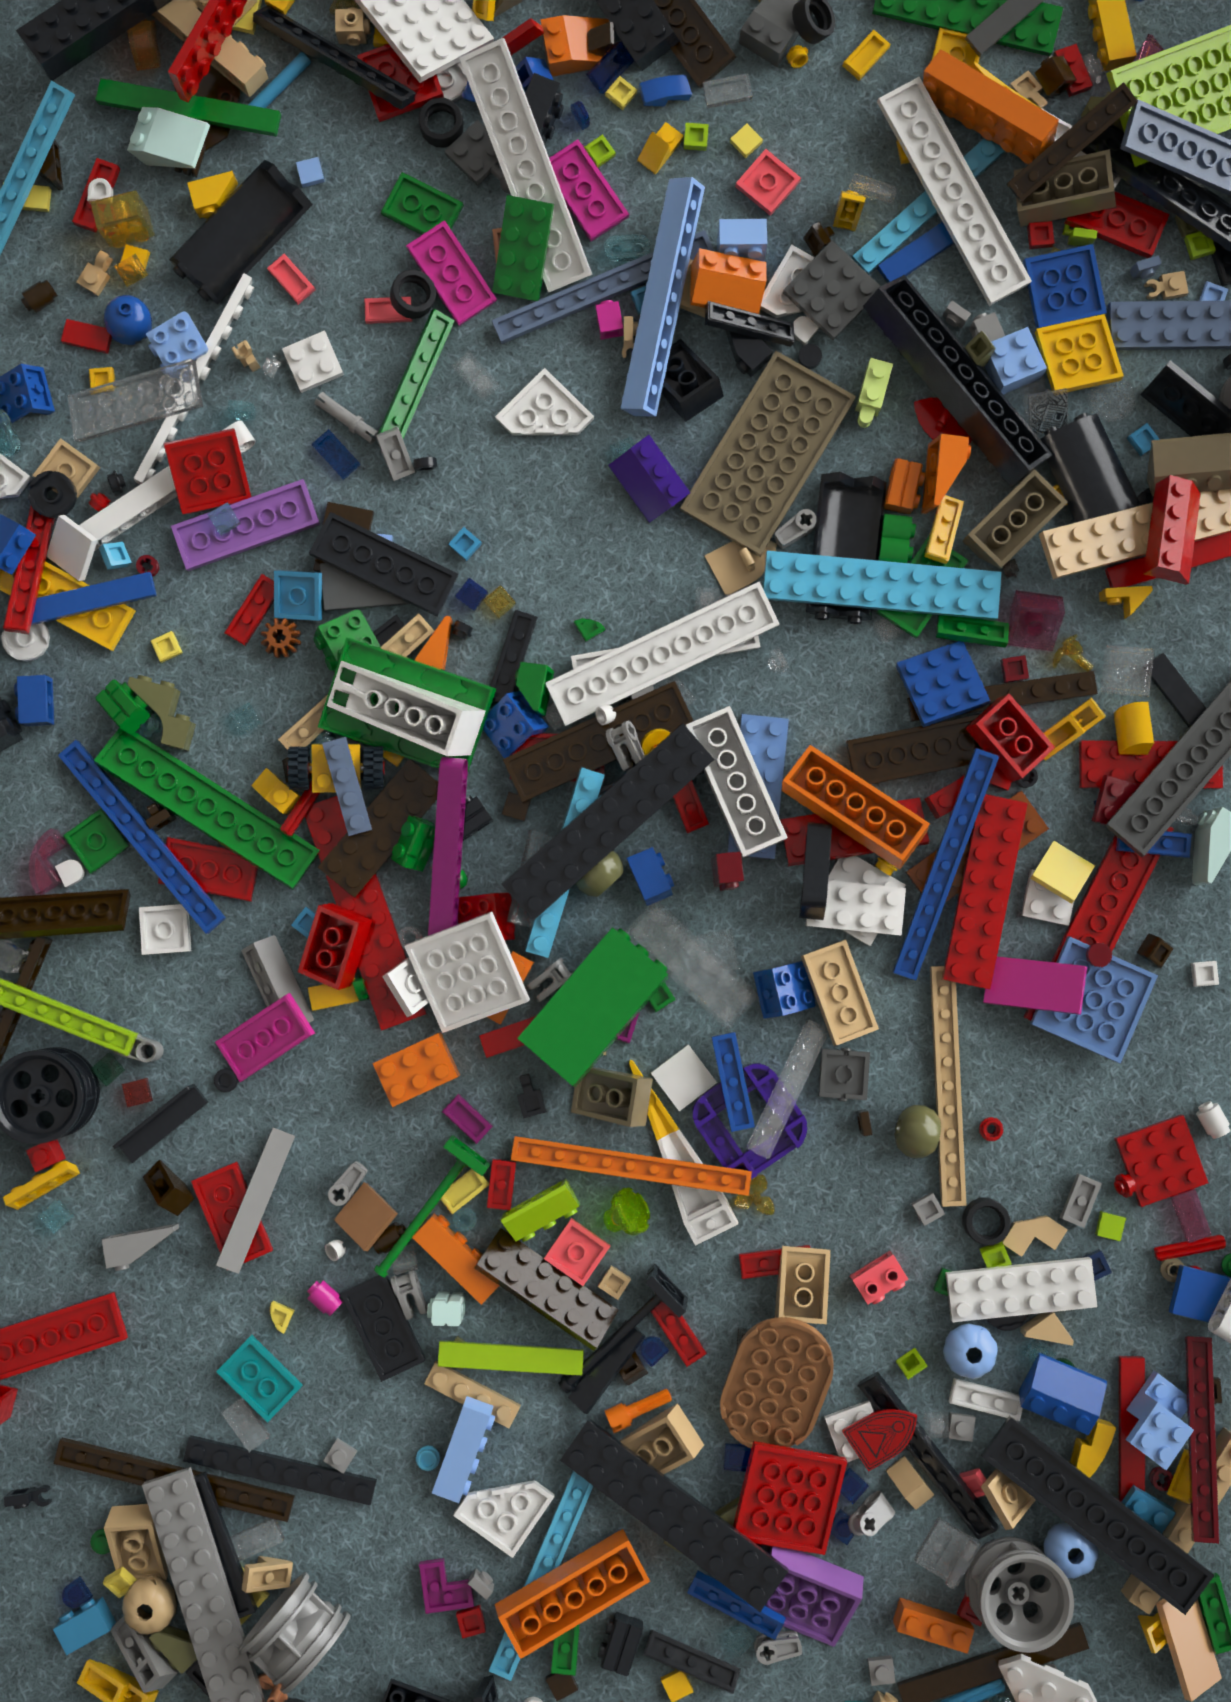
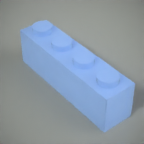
[432,1396,495,1503]

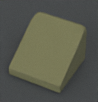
[965,331,996,367]

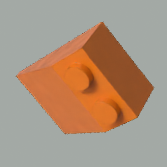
[540,15,618,77]
[921,434,971,514]

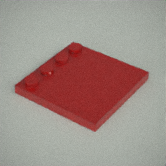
[733,1441,848,1555]

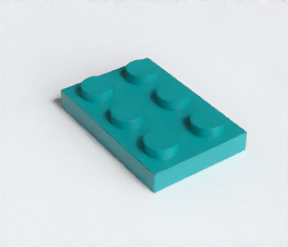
[216,1335,303,1423]

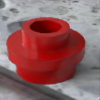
[88,492,111,511]
[979,1117,1004,1141]
[1114,1174,1136,1198]

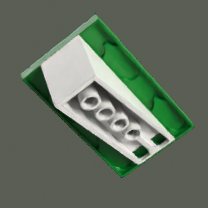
[318,637,496,771]

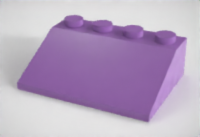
[765,1546,864,1647]

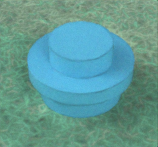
[416,1445,440,1471]

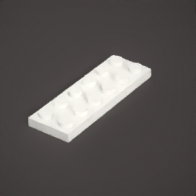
[945,1257,1097,1322]

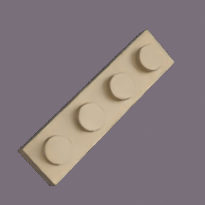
[424,1361,521,1428]

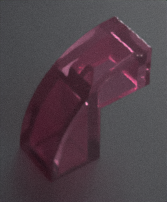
[29,828,68,895]

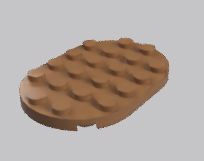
[720,1317,834,1448]

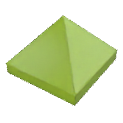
[896,1348,928,1380]

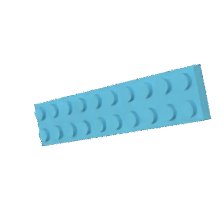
[763,551,1001,620]

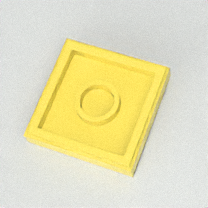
[1030,841,1095,904]

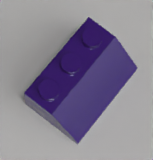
[608,435,690,523]

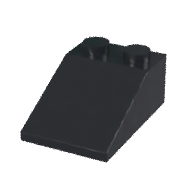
[662,339,724,422]

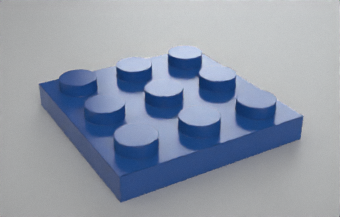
[1023,244,1107,329]
[896,641,990,727]

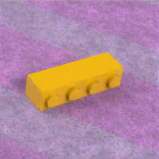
[1088,0,1137,72]

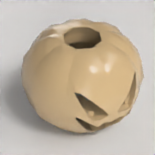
[122,1576,177,1635]

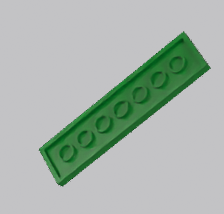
[872,0,1064,56]

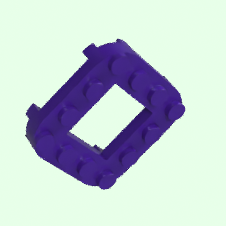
[692,1063,807,1179]

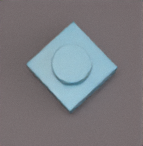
[99,542,132,570]

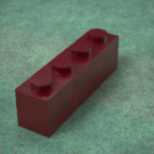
[711,851,744,891]

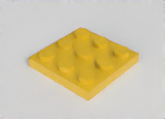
[1035,314,1124,395]

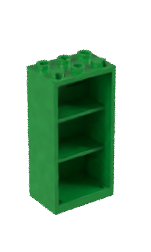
[517,927,668,1087]

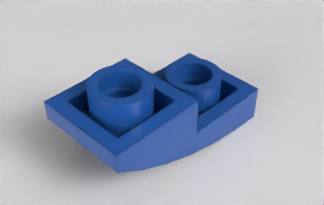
[638,75,692,106]

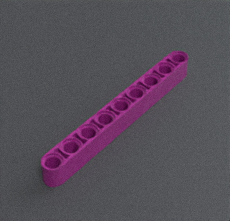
[428,757,468,936]

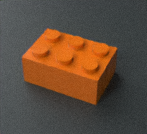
[372,1032,460,1107]

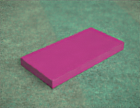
[549,139,629,242]
[406,220,497,326]
[983,956,1087,1015]
[215,993,315,1082]

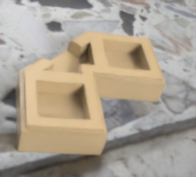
[1002,1215,1068,1257]

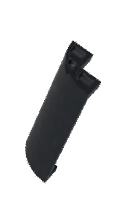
[169,160,313,305]
[1040,413,1141,523]
[806,472,887,625]

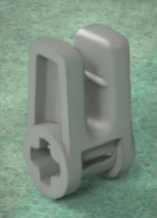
[774,509,816,549]
[606,721,645,771]
[527,957,573,1003]
[328,1161,368,1206]
[390,1269,427,1320]
[754,1630,802,1665]

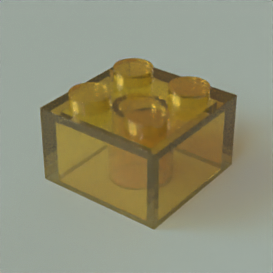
[90,190,155,248]

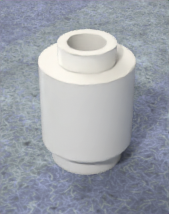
[1196,1101,1230,1139]

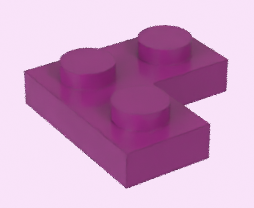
[419,1558,474,1614]

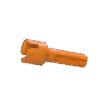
[604,1389,672,1433]

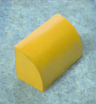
[1114,702,1154,755]

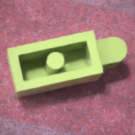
[855,358,893,428]

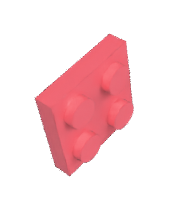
[735,149,801,216]
[544,1218,610,1286]

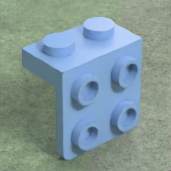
[146,311,208,382]

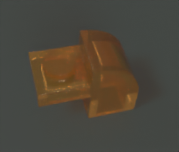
[127,19,161,71]

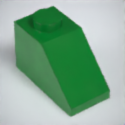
[515,662,554,717]

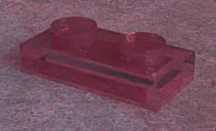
[1171,1189,1212,1243]

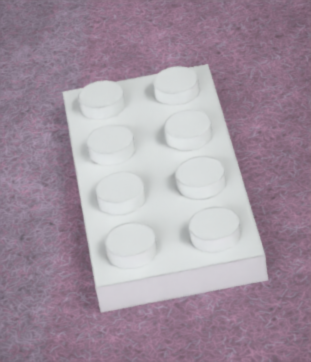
[805,880,906,936]

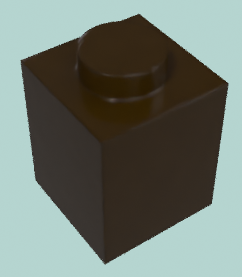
[1035,56,1077,97]

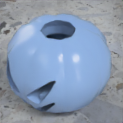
[943,1323,998,1379]
[1044,1521,1098,1579]

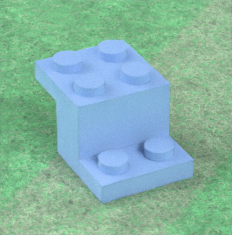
[1125,1370,1194,1470]

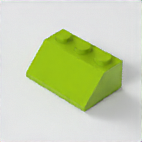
[501,1178,580,1242]

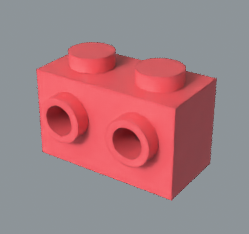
[850,1251,908,1305]

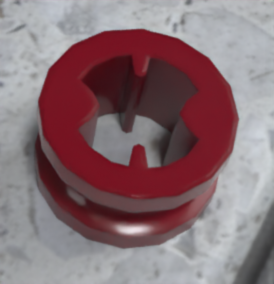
[136,555,159,577]
[1149,1466,1173,1491]

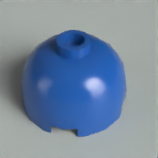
[104,295,152,345]

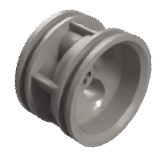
[965,1537,1074,1653]
[239,1572,350,1694]

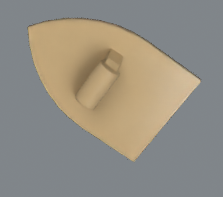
[704,541,777,597]

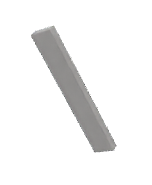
[216,1128,295,1274]

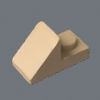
[242,1556,293,1593]

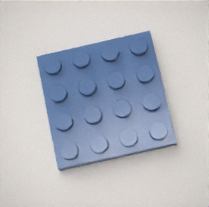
[1030,936,1158,1064]

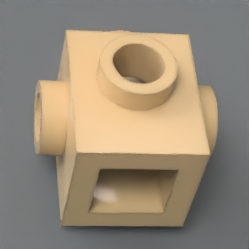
[335,7,370,46]

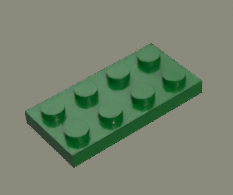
[492,195,554,301]
[877,535,969,639]

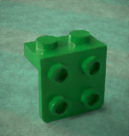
[313,609,380,673]

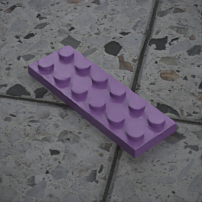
[171,479,320,571]

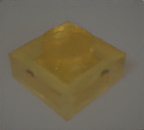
[114,253,148,287]

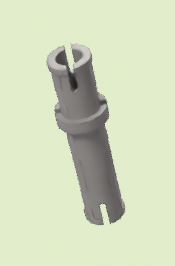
[315,392,379,444]

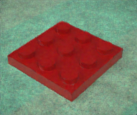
[357,44,444,122]
[163,428,251,515]
[1115,1114,1209,1207]

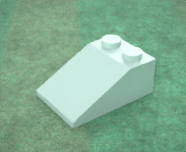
[127,107,210,168]
[1192,807,1231,885]

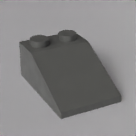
[739,0,813,67]

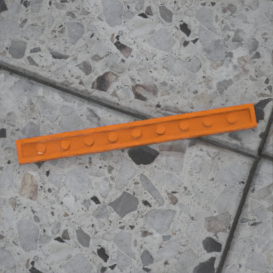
[511,1136,752,1196]

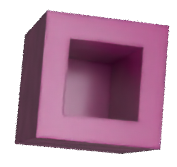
[596,300,624,340]

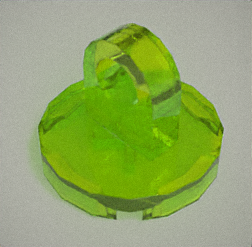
[603,1187,650,1236]

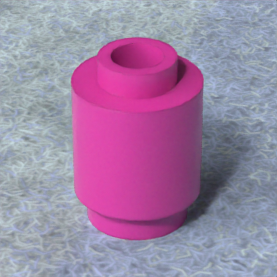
[307,1280,343,1316]

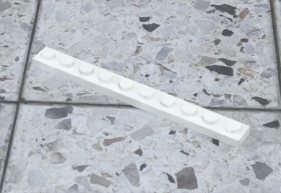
[134,273,254,484]

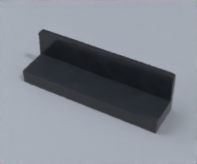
[112,1084,209,1163]

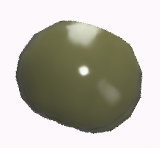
[575,851,624,897]
[894,1105,941,1159]

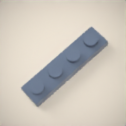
[322,737,372,836]

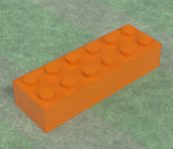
[923,49,1059,164]
[781,745,930,870]
[495,1529,650,1659]

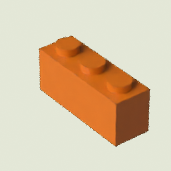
[893,1598,974,1654]

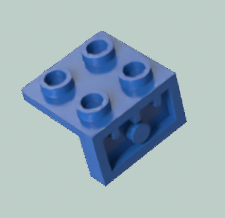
[0,364,55,426]
[483,691,549,758]
[753,961,816,1019]

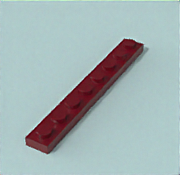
[1185,1336,1219,1544]

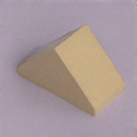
[1020,1312,1074,1346]
[886,1456,934,1510]

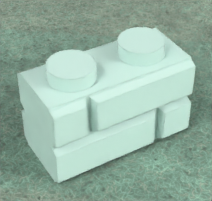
[427,1292,465,1326]

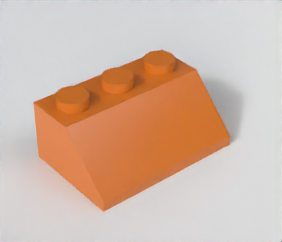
[690,248,766,314]

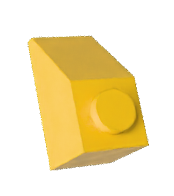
[187,171,238,219]
[251,768,301,816]

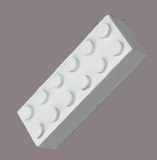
[686,706,788,858]

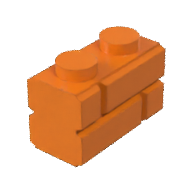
[884,458,925,515]

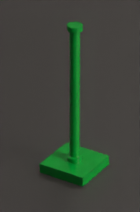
[374,1135,491,1278]

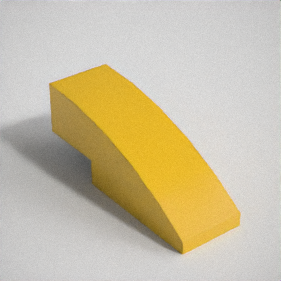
[1043,697,1106,761]
[1070,1418,1116,1477]
[77,1659,159,1702]

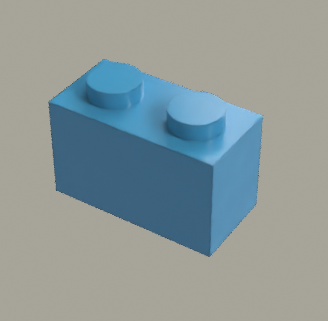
[53,1597,116,1655]

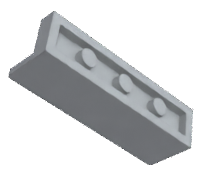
[241,935,314,1023]

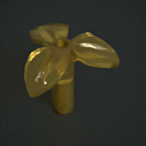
[1052,634,1094,672]
[734,1174,775,1215]

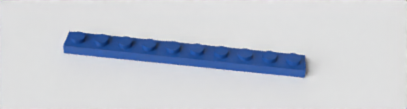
[58,740,226,934]
[893,748,999,981]

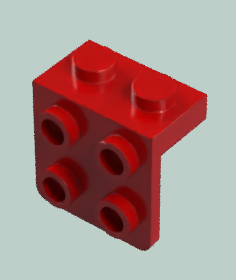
[458,893,515,940]

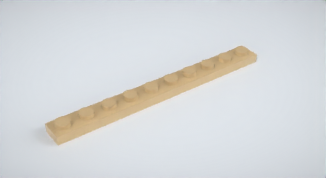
[930,966,966,1207]

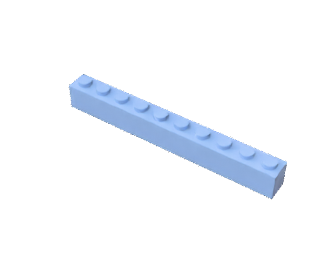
[621,177,705,417]

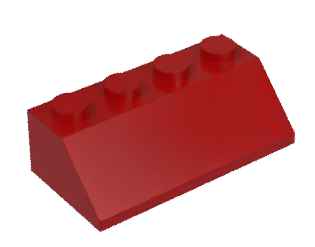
[1143,475,1201,585]

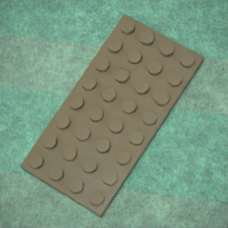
[680,351,856,557]

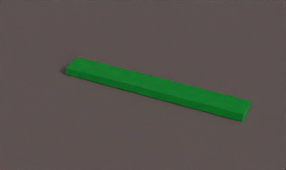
[95,78,281,137]

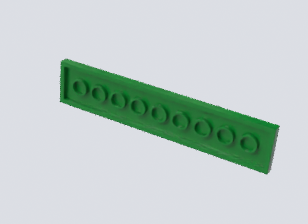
[94,728,320,890]

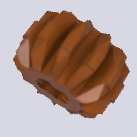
[261,618,301,658]

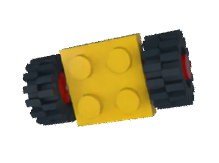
[287,744,385,793]

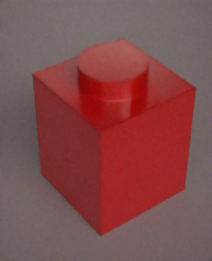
[26,1139,66,1172]

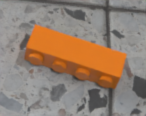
[412,1213,499,1305]

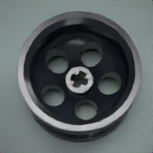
[0,1047,100,1144]

